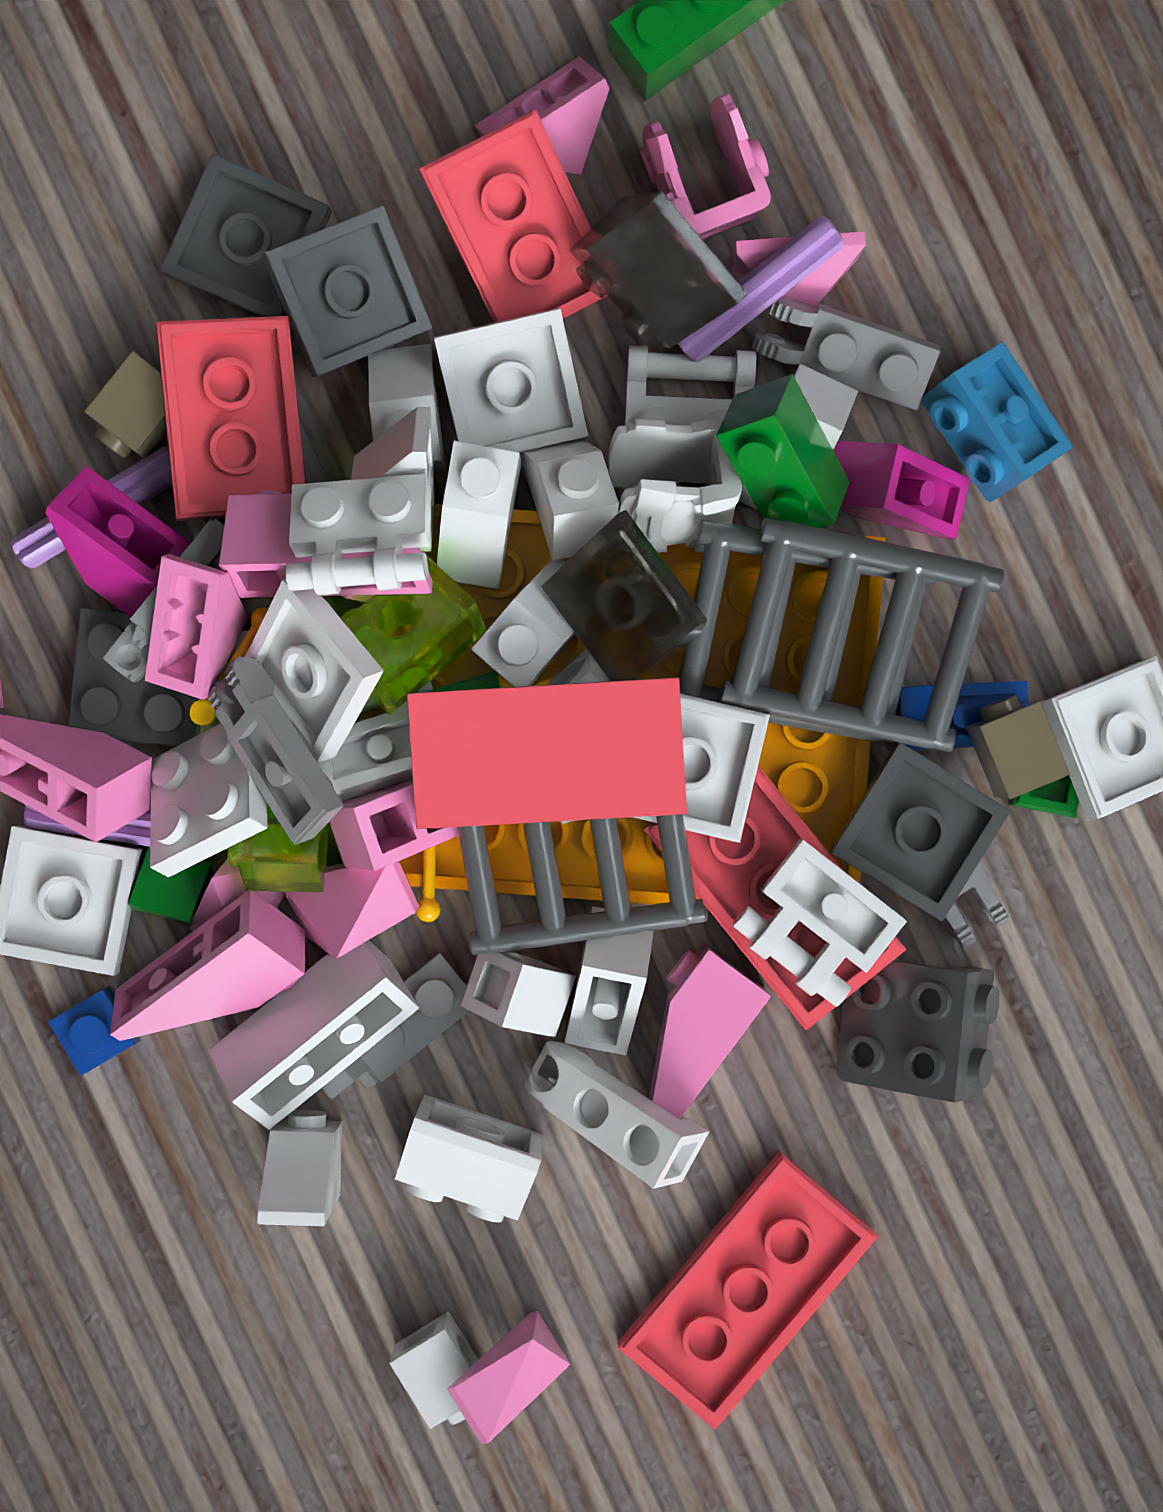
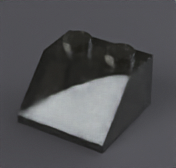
[569,191,747,348]
[541,510,707,681]

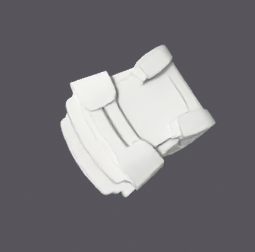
[608,419,742,554]

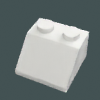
[395,1094,543,1222]

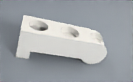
[525,1041,709,1189]

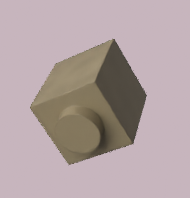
[84,351,167,459]
[965,695,1070,800]

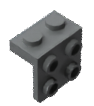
[836,960,999,1103]

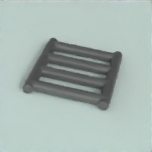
[718,517,1005,752]
[679,520,936,744]
[457,814,708,955]

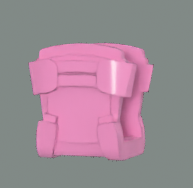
[640,93,771,246]

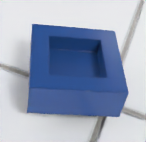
[48,987,141,1076]

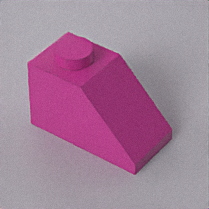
[834,441,970,540]
[45,466,191,617]

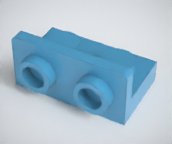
[921,342,1073,502]

